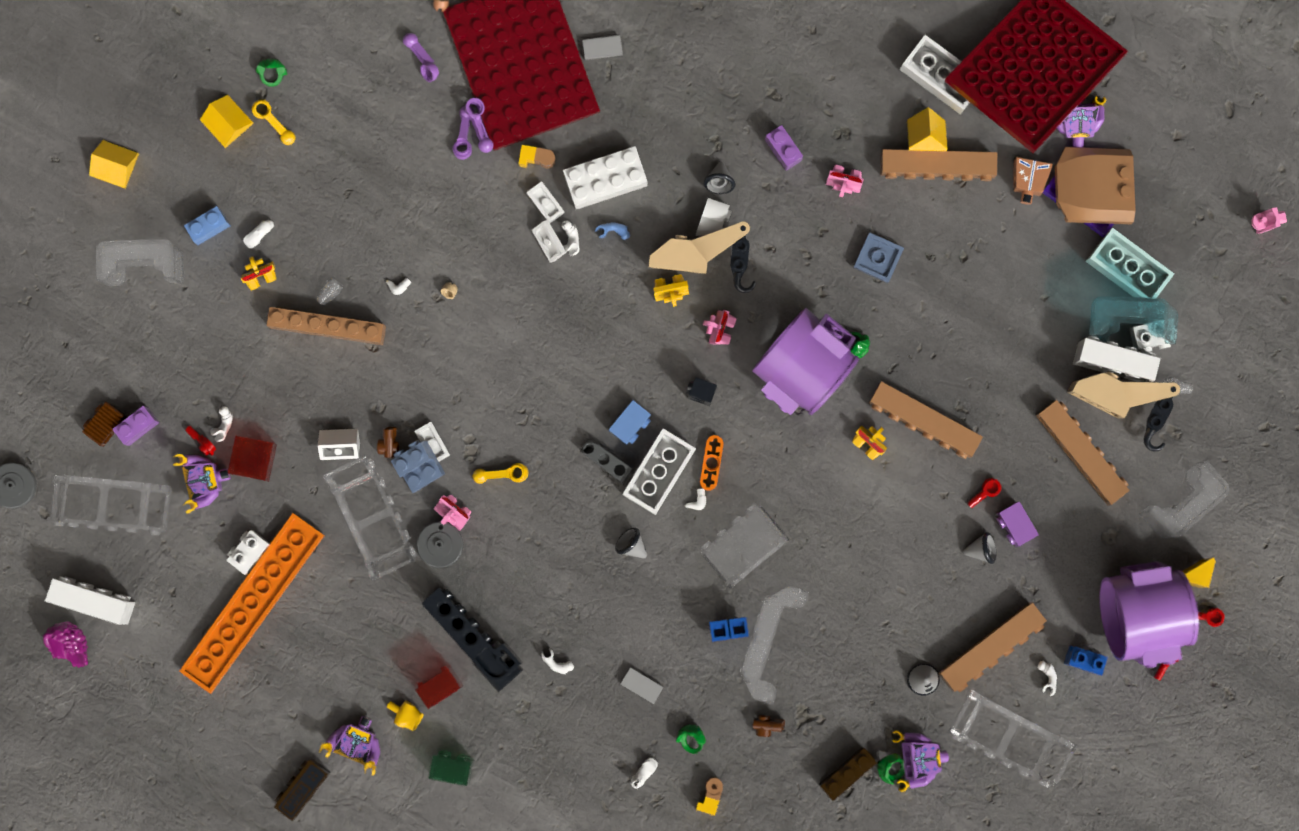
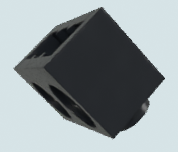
[686,377,717,406]

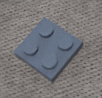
[853,232,904,283]

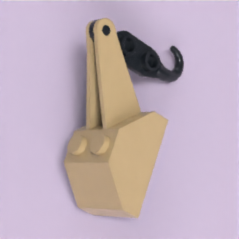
[649,222,756,293]
[1067,371,1180,452]

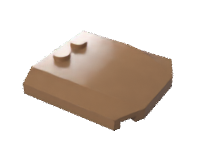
[1055,147,1135,224]

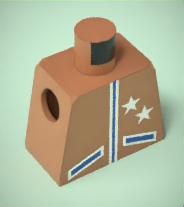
[1013,157,1053,205]

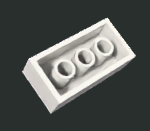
[900,35,970,115]
[563,146,648,210]
[1073,336,1161,383]
[623,429,696,515]
[45,576,135,625]

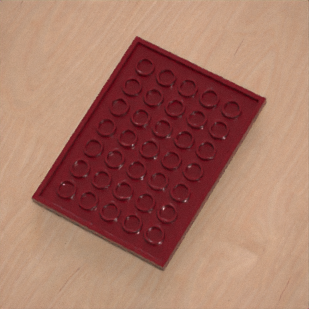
[443,0,600,151]
[945,0,1128,153]

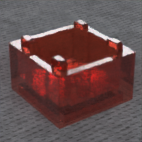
[228,436,277,482]
[415,666,464,709]

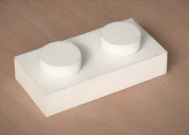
[526,181,565,223]
[532,220,566,263]
[415,422,450,462]

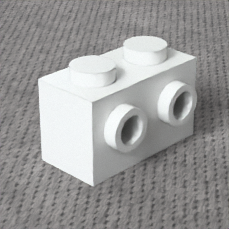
[1129,319,1176,353]
[318,429,360,460]
[226,530,270,575]

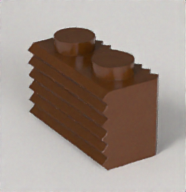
[82,402,127,447]

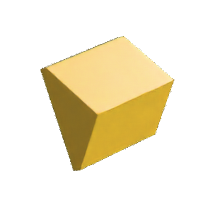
[200,95,253,148]
[907,107,947,151]
[89,140,139,189]
[1182,557,1216,588]

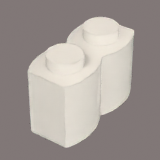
[695,198,732,237]

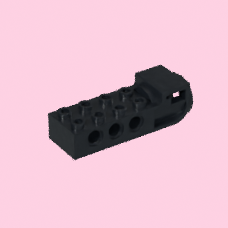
[421,588,523,693]

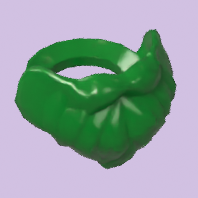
[256,58,287,87]
[849,332,870,358]
[676,724,706,754]
[877,753,905,785]

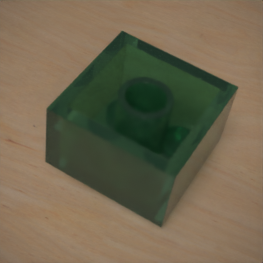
[428,750,474,786]

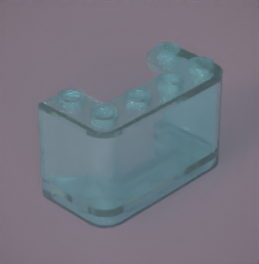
[1089,296,1178,344]

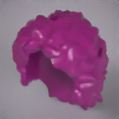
[43,621,88,668]

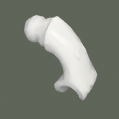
[243,220,274,249]
[562,221,579,256]
[210,406,233,442]
[541,648,574,675]
[1037,661,1057,696]
[631,758,658,788]

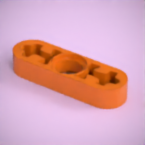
[700,435,723,491]

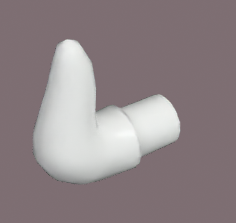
[386,278,411,295]
[685,489,706,510]

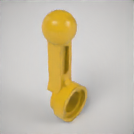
[252,100,295,145]
[472,463,529,484]

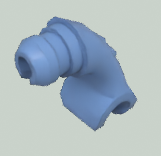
[595,222,630,240]

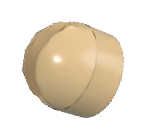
[441,282,458,299]

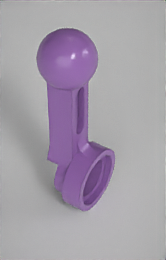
[403,33,439,82]
[465,98,493,153]
[453,106,475,160]

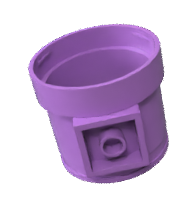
[752,307,860,415]
[1099,561,1198,668]

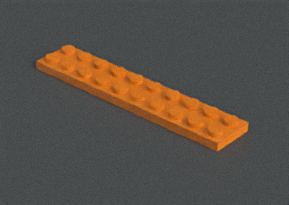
[179,513,325,694]

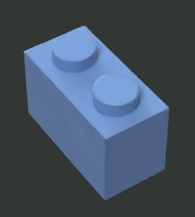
[184,206,230,245]
[609,400,651,445]

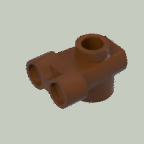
[377,427,399,458]
[753,715,785,737]

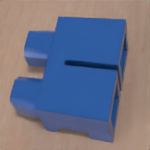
[709,617,749,642]
[1064,646,1108,676]

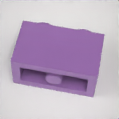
[765,125,803,171]
[112,406,160,446]
[996,501,1039,547]

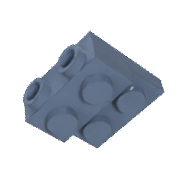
[391,440,445,493]

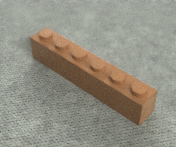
[881,149,997,181]
[267,307,386,345]
[869,381,983,459]
[1036,400,1130,506]
[938,602,1047,692]

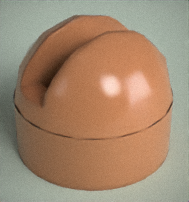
[433,0,449,12]

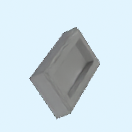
[583,35,623,60]
[621,667,663,704]

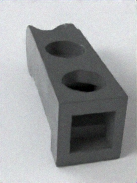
[580,439,633,485]

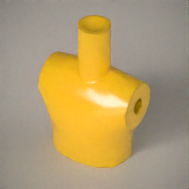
[387,701,424,731]

